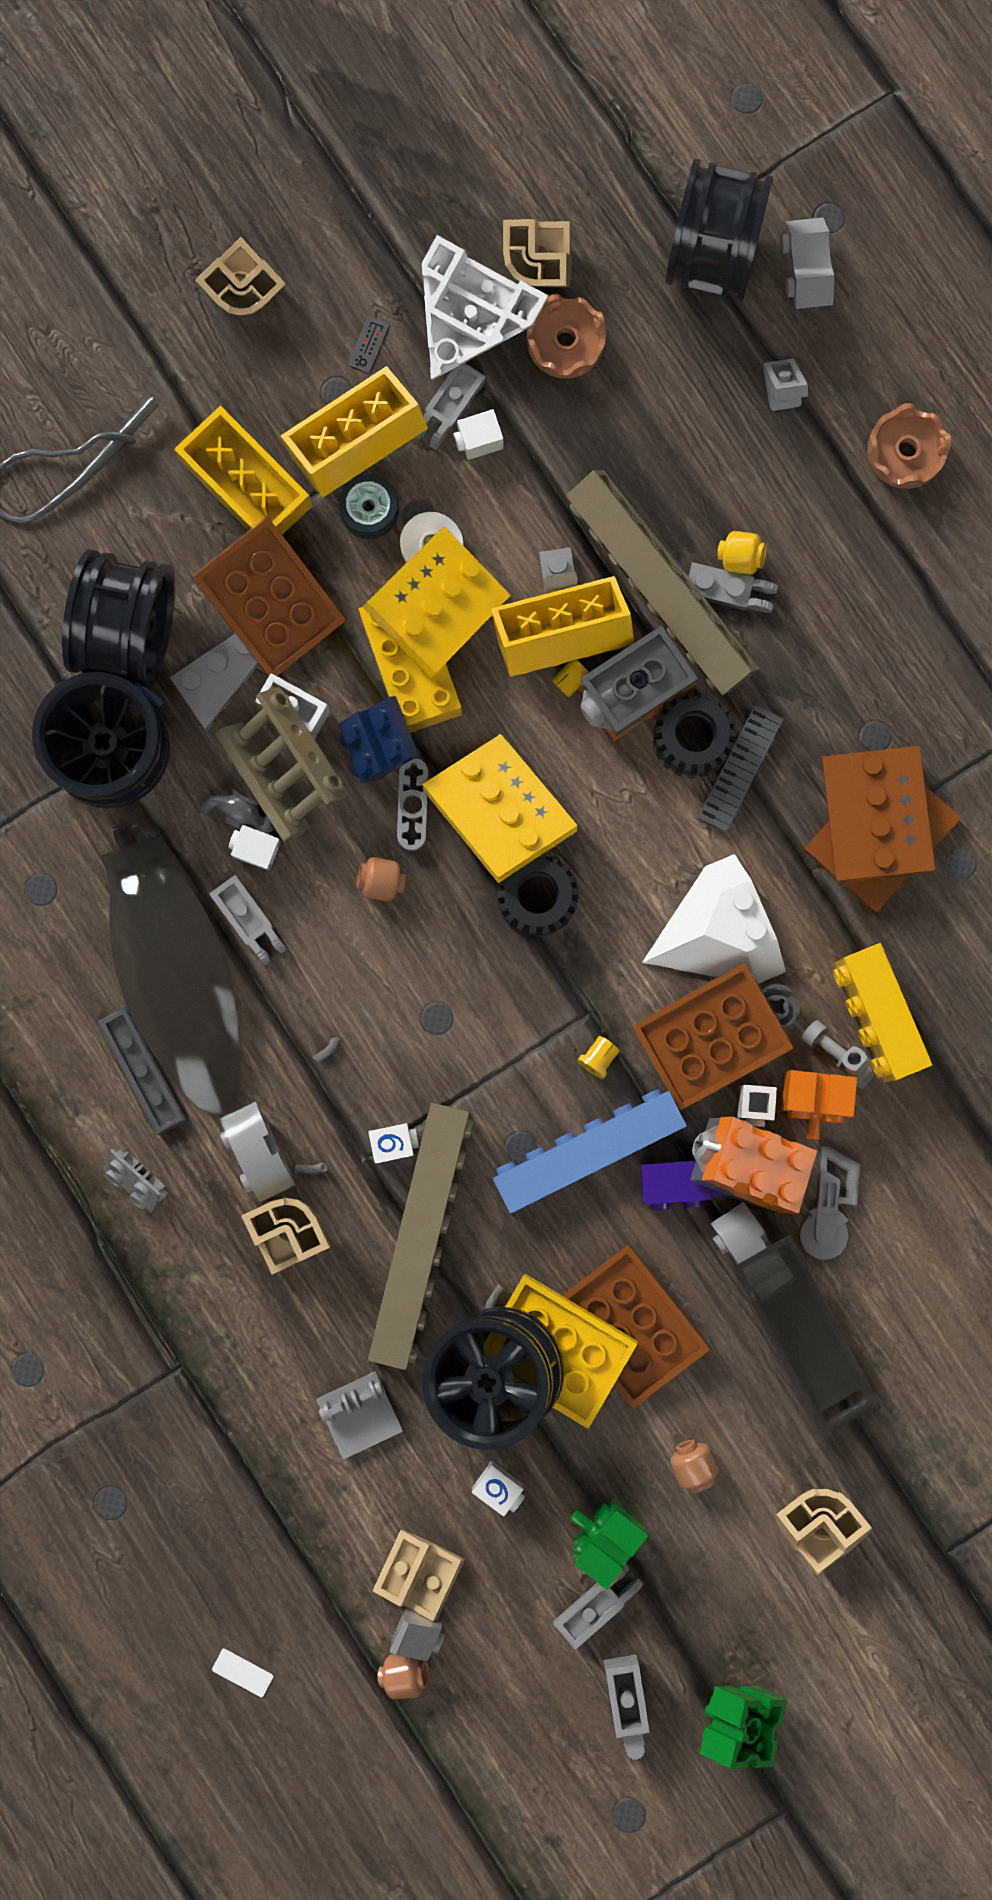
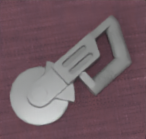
[799,1145,861,1260]

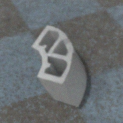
[780,217,834,309]
[220,1102,295,1202]
[711,1202,795,1302]

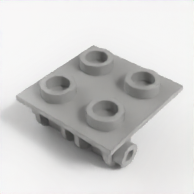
[103,1149,168,1213]
[316,1371,403,1460]

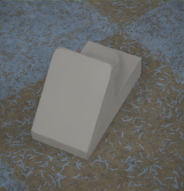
[763,358,808,411]
[539,547,578,594]

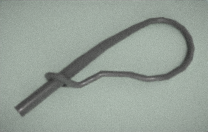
[0,396,159,524]

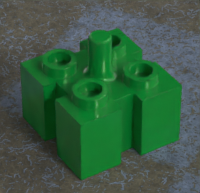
[570,1499,648,1590]
[700,1686,787,1769]

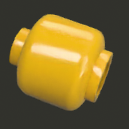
[717,531,767,575]

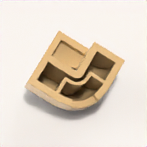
[503,219,572,287]
[195,237,286,316]
[242,1198,331,1274]
[776,1488,872,1576]

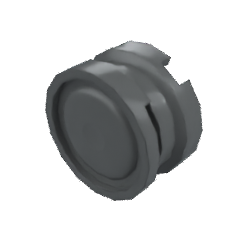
[762,984,800,1028]

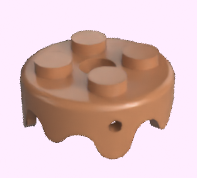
[527,294,606,378]
[867,403,951,489]

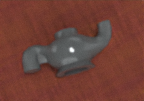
[199,789,274,834]

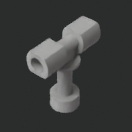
[802,1020,874,1089]

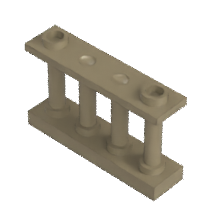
[215,687,350,842]

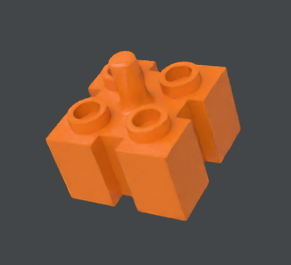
[779,1070,857,1141]

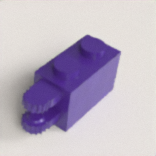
[639,1161,728,1210]

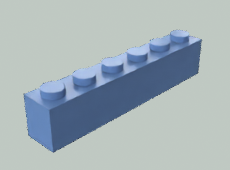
[493,1088,686,1214]

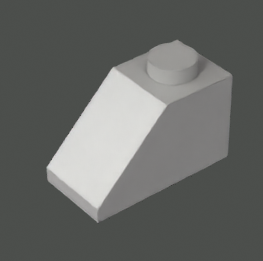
[389,1607,445,1661]

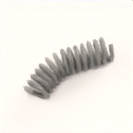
[313,1037,340,1063]
[295,1163,327,1174]
[484,1285,505,1309]

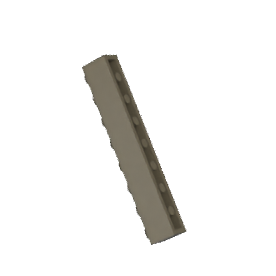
[566,470,760,696]
[368,1103,474,1370]

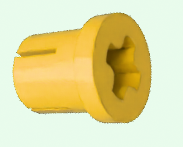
[551,660,589,698]
[577,1036,620,1079]

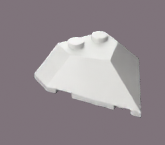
[422,235,548,380]
[642,854,786,983]

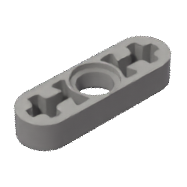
[397,758,429,852]

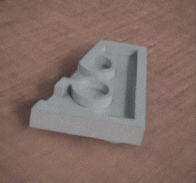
[170,634,259,731]

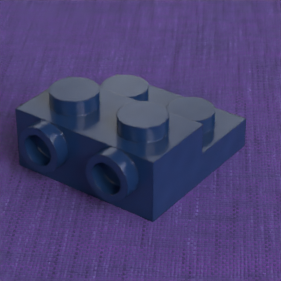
[338,696,419,783]

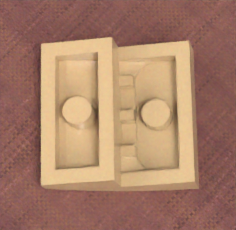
[373,1530,465,1622]

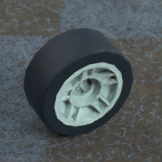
[338,474,399,539]

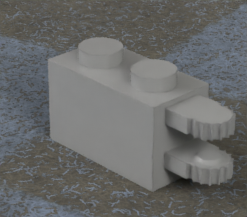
[604,1655,650,1760]

